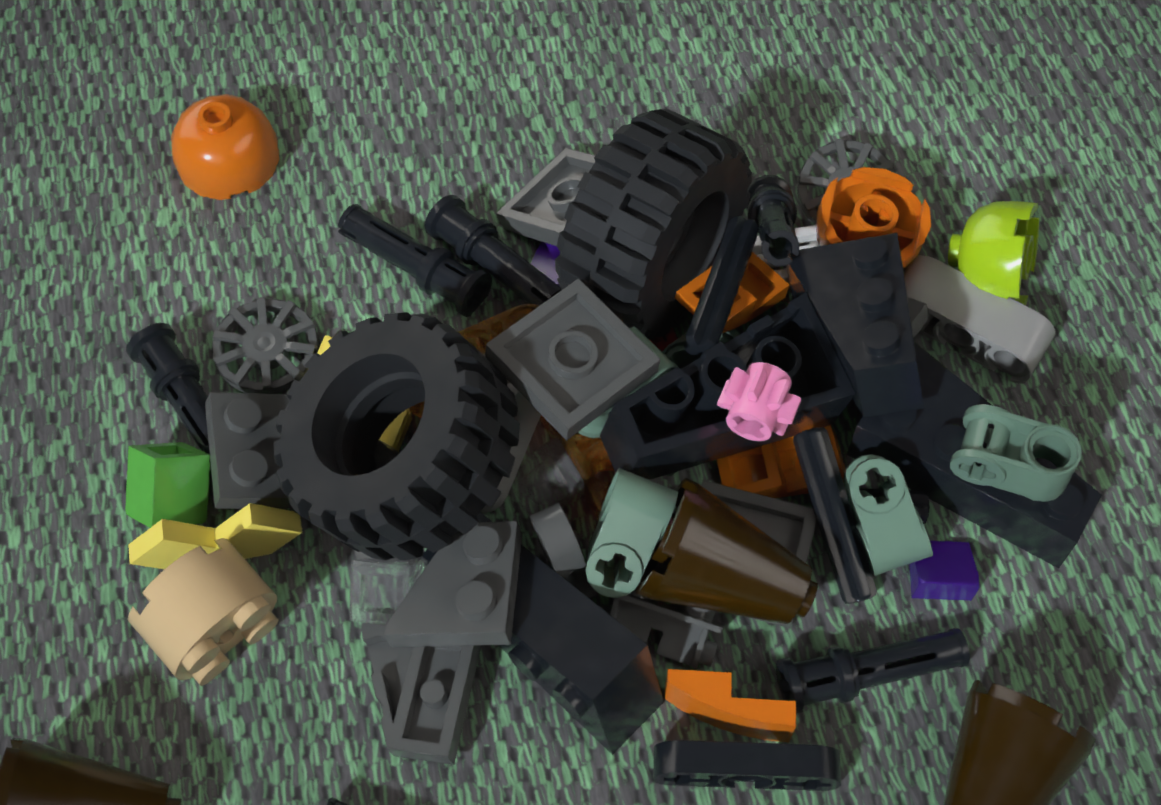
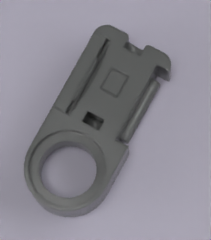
[530,503,597,599]

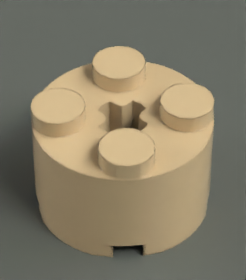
[128,538,278,686]

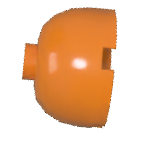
[171,94,280,200]
[816,167,931,269]

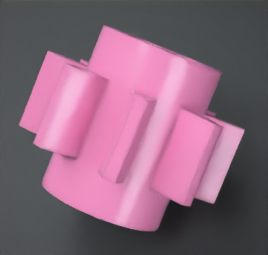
[717,362,802,441]

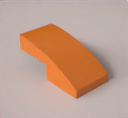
[675,252,790,333]
[717,425,845,498]
[665,669,796,743]

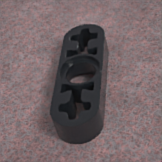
[653,740,841,791]

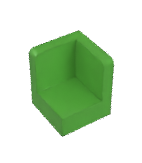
[125,442,210,528]

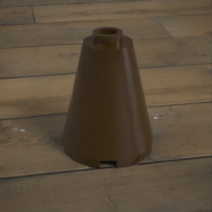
[636,478,818,624]
[943,680,1096,805]
[0,738,182,805]

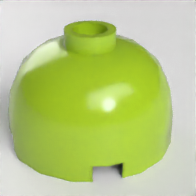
[948,201,1039,305]

